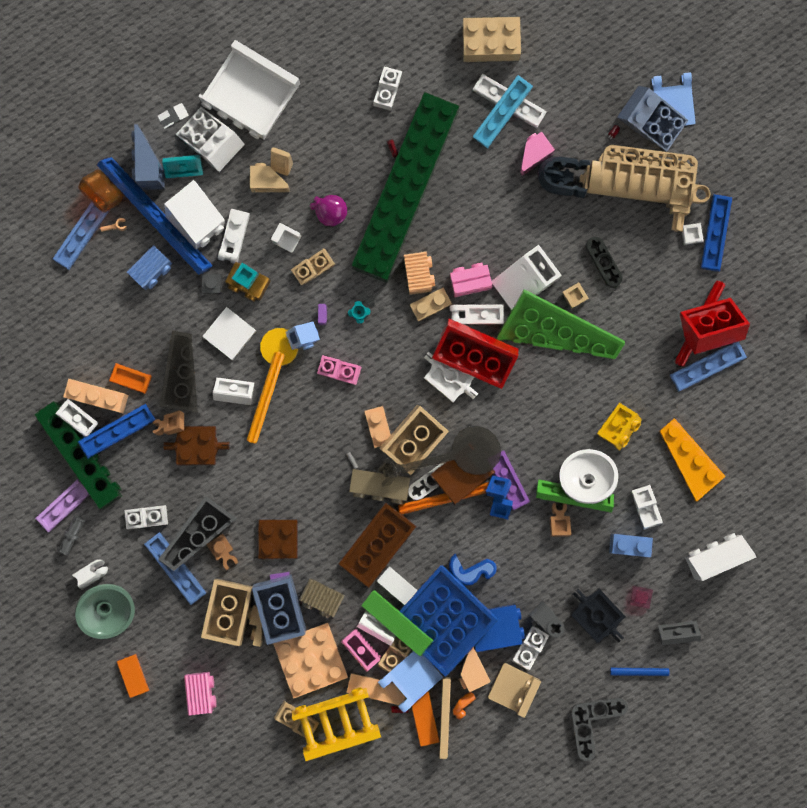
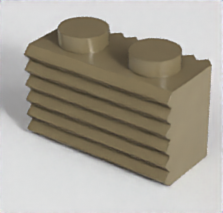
[299,578,345,618]

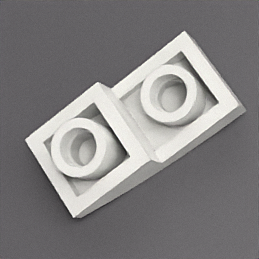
[373,67,402,111]
[124,505,168,529]
[512,626,549,671]

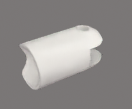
[72,560,108,590]

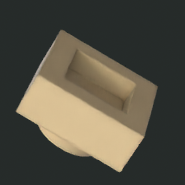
[562,282,589,309]

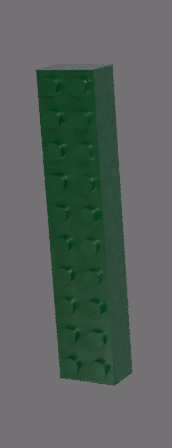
[351,92,459,283]

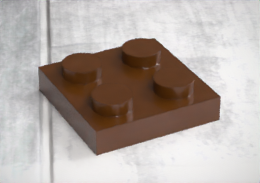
[259,520,298,559]

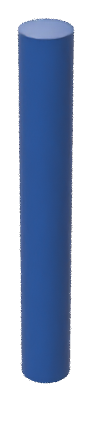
[610,668,669,676]

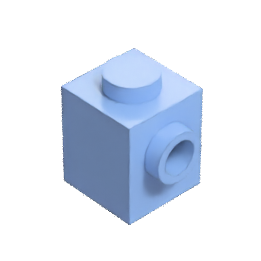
[286,322,320,350]

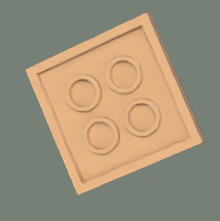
[273,622,348,699]

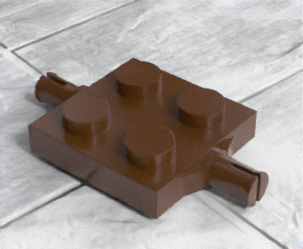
[163,426,230,465]

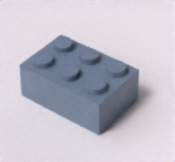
[252,574,306,645]

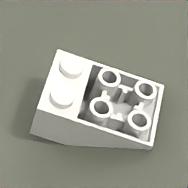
[176,107,245,172]
[491,245,562,310]

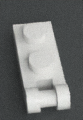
[218,209,250,264]
[450,305,504,325]

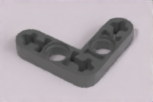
[571,698,628,761]

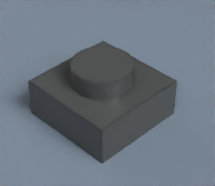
[202,274,222,294]

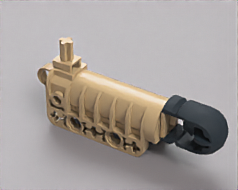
[538,145,711,232]

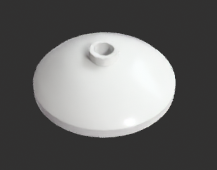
[560,449,618,504]

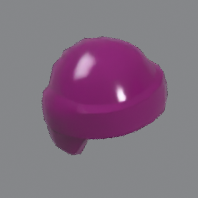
[310,195,348,227]

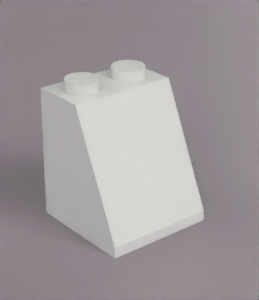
[164,180,225,249]

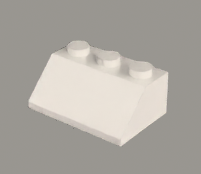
[685,533,756,581]

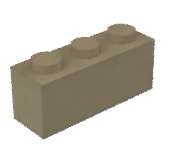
[349,469,410,504]

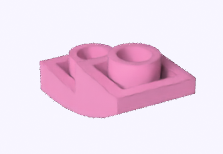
[317,355,362,385]

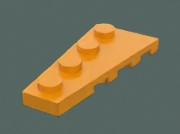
[659,418,726,502]

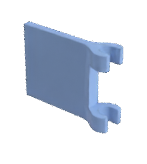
[651,72,695,125]
[378,651,443,713]

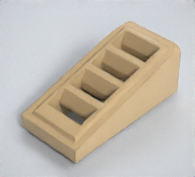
[271,147,293,176]

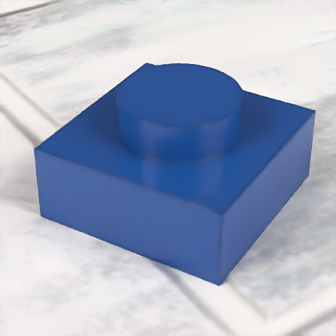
[486,476,512,499]
[490,497,513,520]

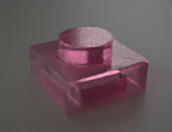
[629,586,653,609]

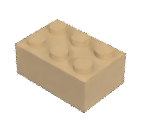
[463,17,521,62]
[379,405,449,475]
[201,579,253,646]

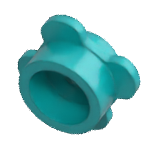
[348,301,371,324]

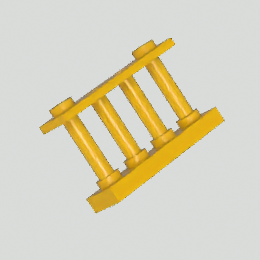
[292,687,381,761]

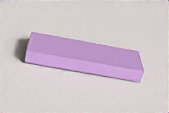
[35,479,89,533]

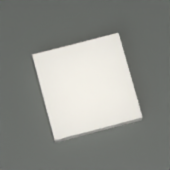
[203,307,256,360]

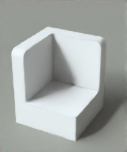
[271,223,301,253]

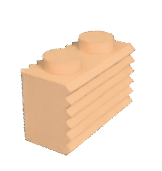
[404,252,435,295]

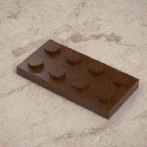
[339,503,416,588]

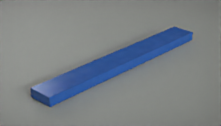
[97,157,212,275]

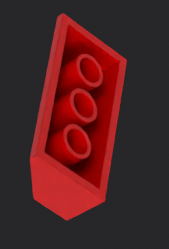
[432,318,518,389]

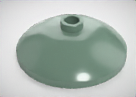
[75,584,135,639]

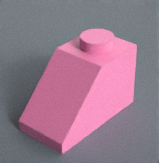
[520,132,555,176]

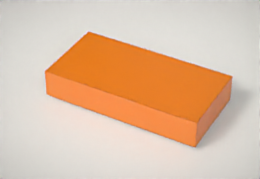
[109,363,152,394]
[117,654,149,698]

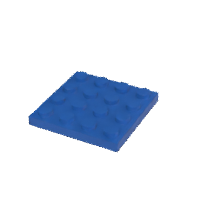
[400,565,499,677]

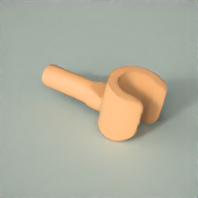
[100,218,127,232]

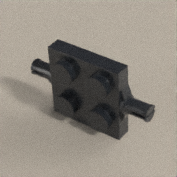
[570,588,626,643]

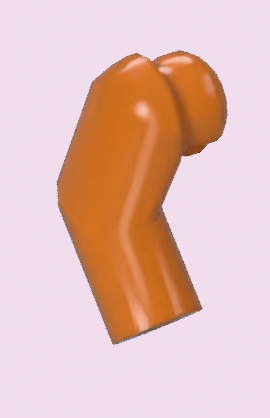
[452,692,476,719]

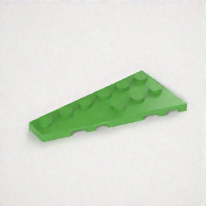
[496,289,625,359]

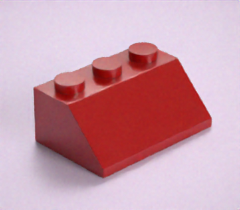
[680,298,750,354]

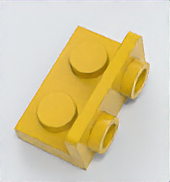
[597,403,642,451]

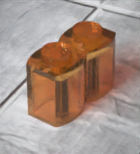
[78,169,124,213]

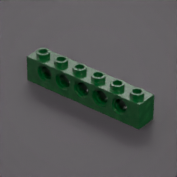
[34,401,122,509]

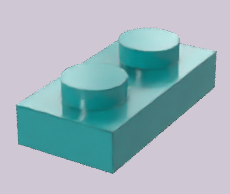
[162,155,203,178]

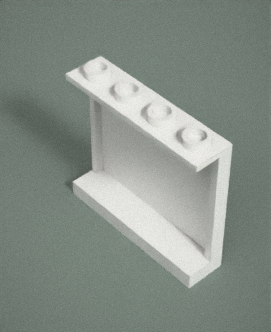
[199,40,300,140]

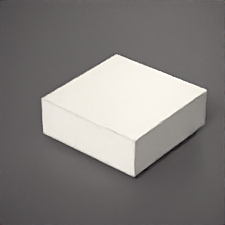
[682,223,704,245]

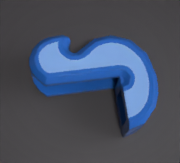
[449,554,497,586]

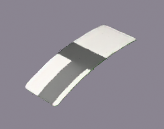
[158,103,189,129]

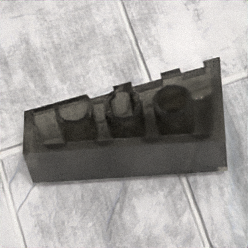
[159,330,198,414]

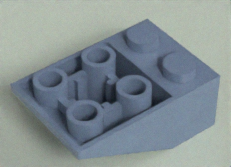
[617,86,688,152]
[131,124,165,190]

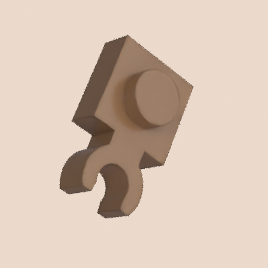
[153,411,184,436]
[550,503,571,537]
[206,534,238,570]

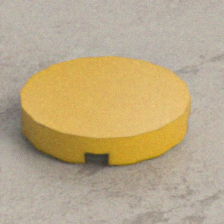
[260,328,298,366]

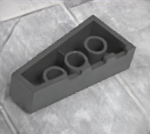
[158,496,237,571]

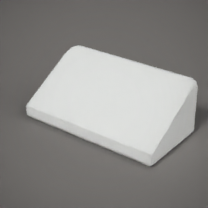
[213,378,254,405]
[56,399,98,437]

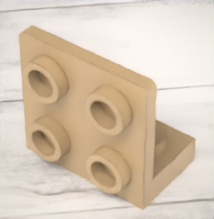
[488,663,541,718]

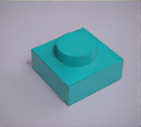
[231,263,259,290]

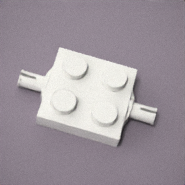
[424,352,478,402]

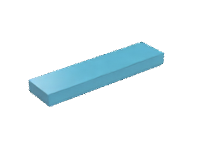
[473,75,533,148]

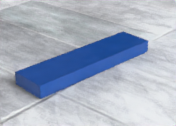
[700,194,733,272]
[78,404,155,459]

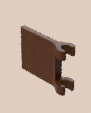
[431,442,495,505]

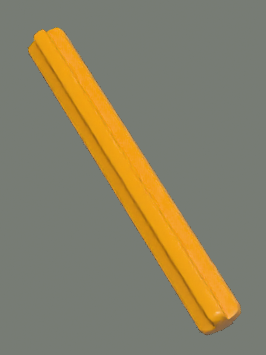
[247,352,285,444]

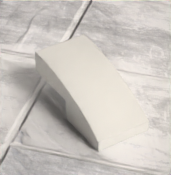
[632,485,663,530]

